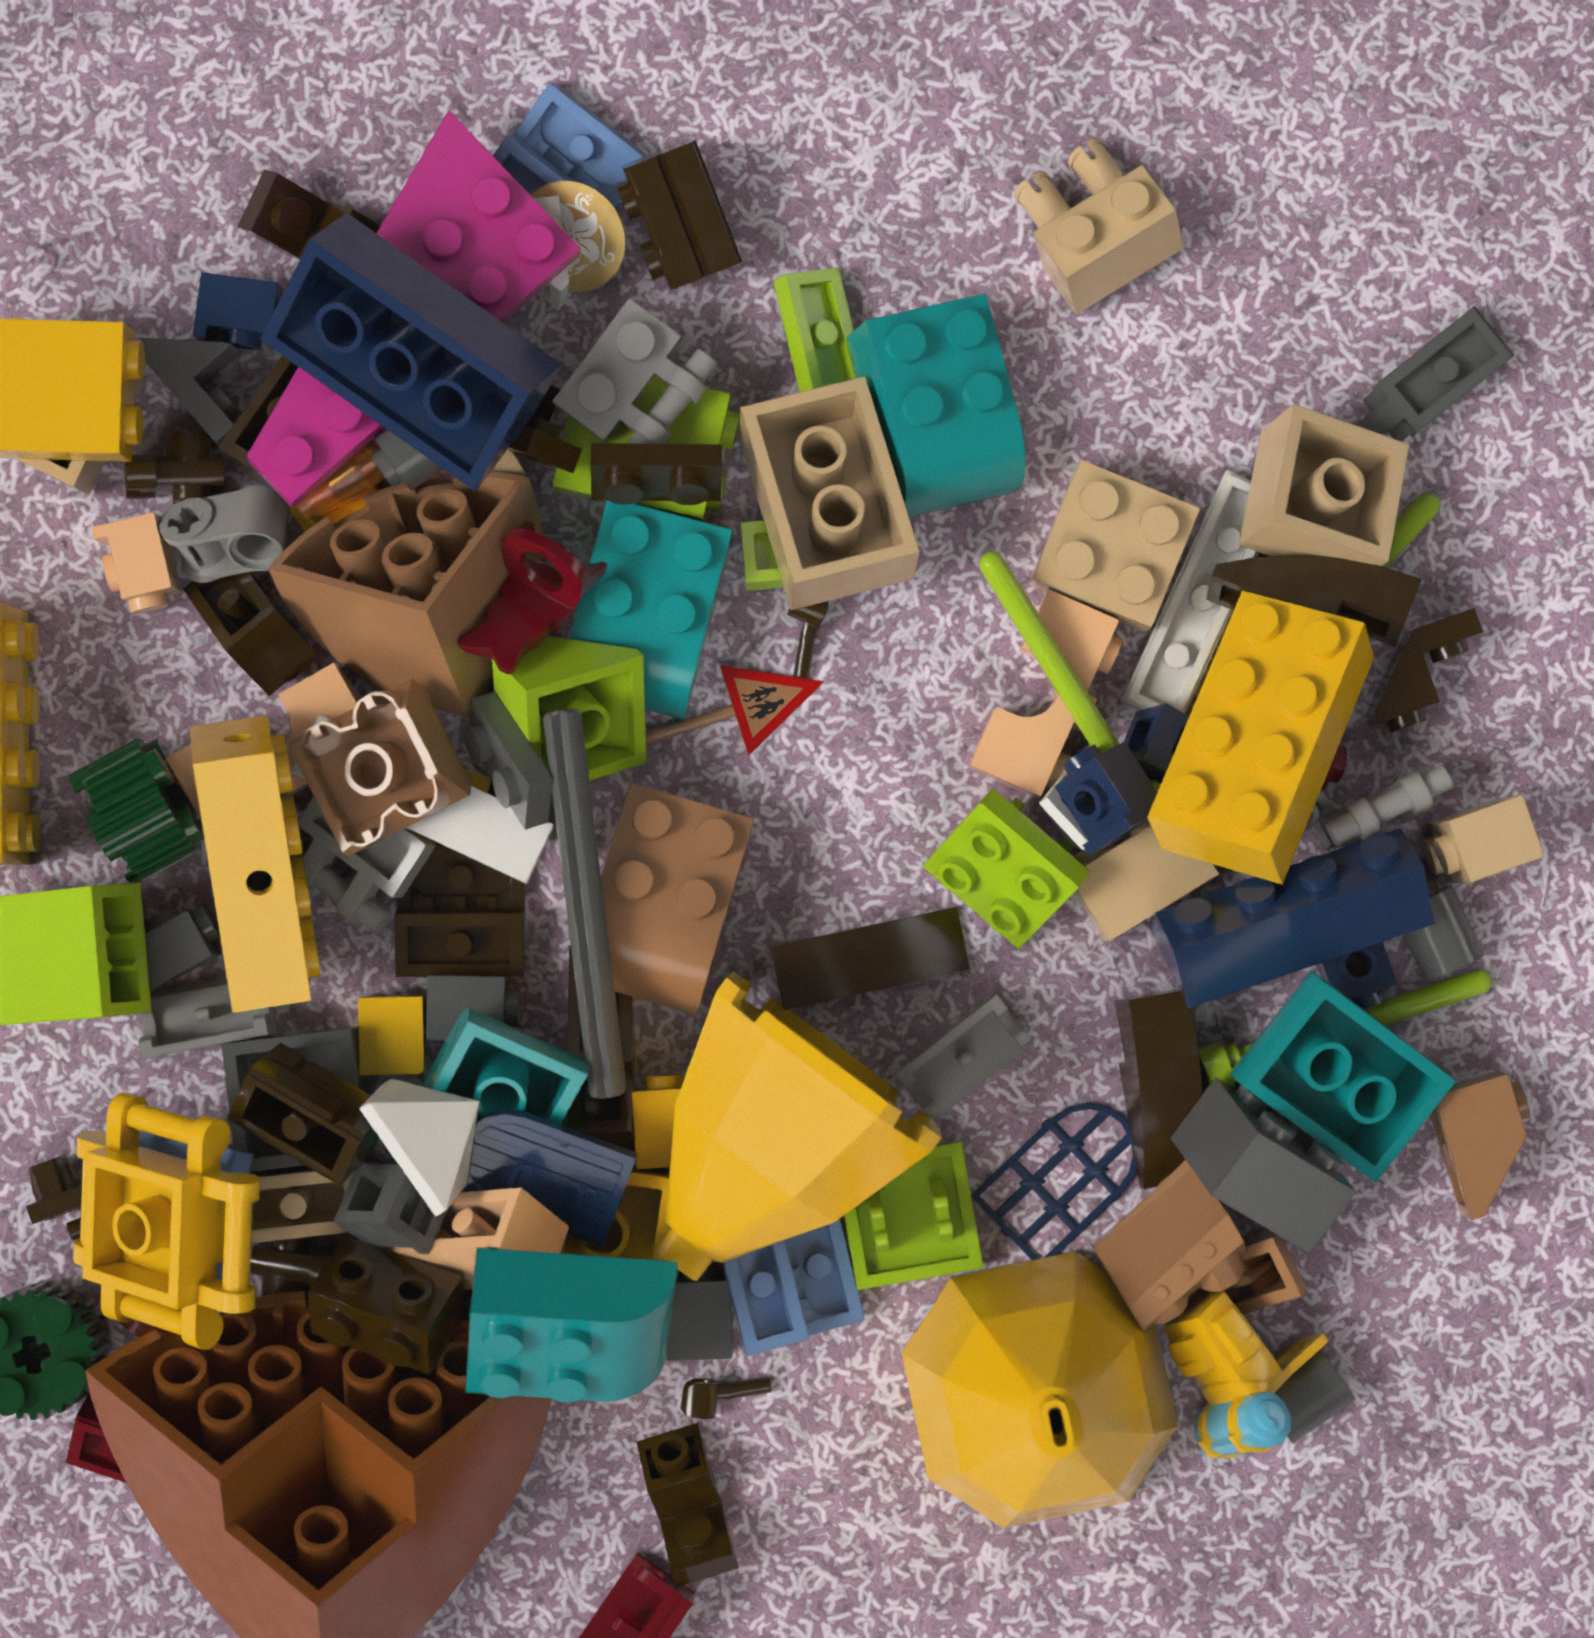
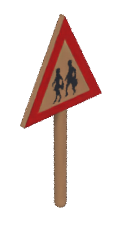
[646,665,824,756]

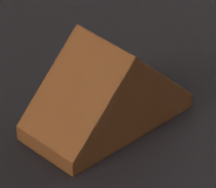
[1192,1227,1308,1314]

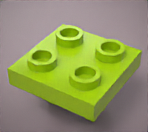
[922,787,1091,949]
[844,1140,984,1290]

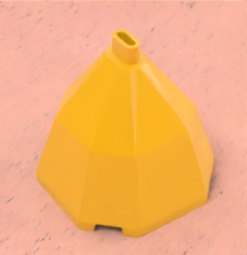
[655,971,942,1281]
[902,1251,1178,1528]

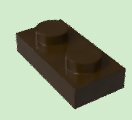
[591,443,722,505]

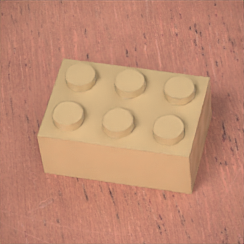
[739,376,919,610]

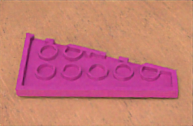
[247,110,581,509]

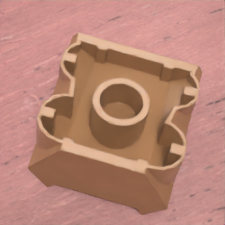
[289,679,472,857]
[1091,1160,1246,1331]

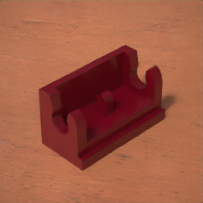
[579,1552,695,1638]

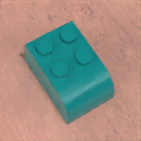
[847,293,1026,518]
[570,500,734,720]
[1230,970,1456,1183]
[388,1007,589,1192]
[466,1248,677,1403]

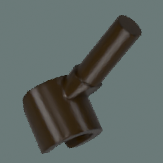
[787,601,829,678]
[680,1377,771,1419]

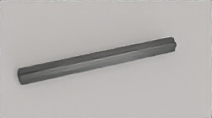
[543,709,626,1099]

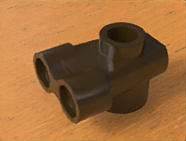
[124,433,224,504]
[250,1237,338,1300]

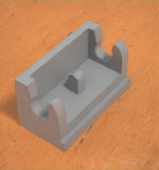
[134,977,278,1059]
[894,993,1033,1121]

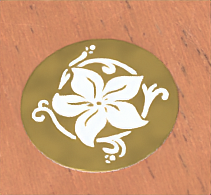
[530,181,626,292]

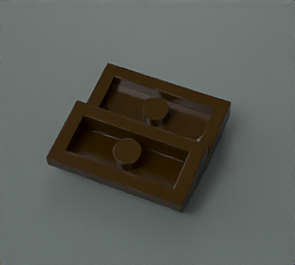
[394,844,526,977]

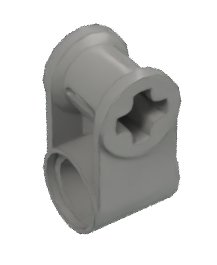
[159,485,290,583]

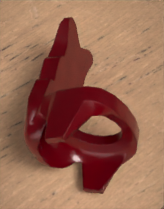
[458,521,608,674]

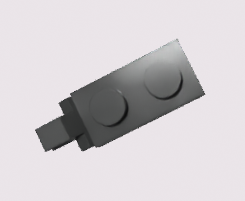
[1356,306,1515,442]

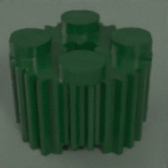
[69,737,205,883]
[0,1282,111,1420]

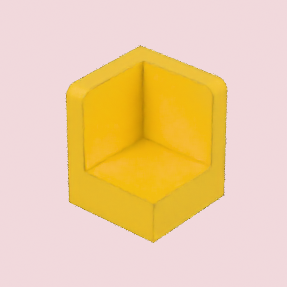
[358,995,427,1075]

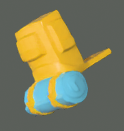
[1162,1292,1329,1459]

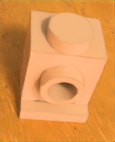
[91,512,182,614]

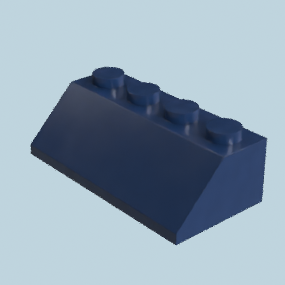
[261,213,562,491]
[1149,828,1435,1009]

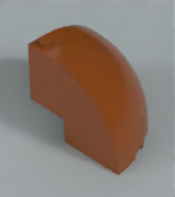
[85,1291,551,1638]

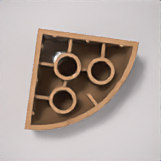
[268,471,543,718]

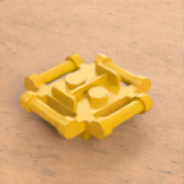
[73,1092,260,1350]

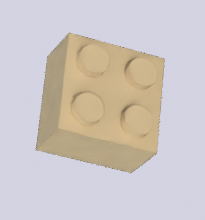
[1239,404,1410,566]
[1028,460,1200,633]

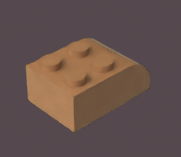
[574,782,754,1015]

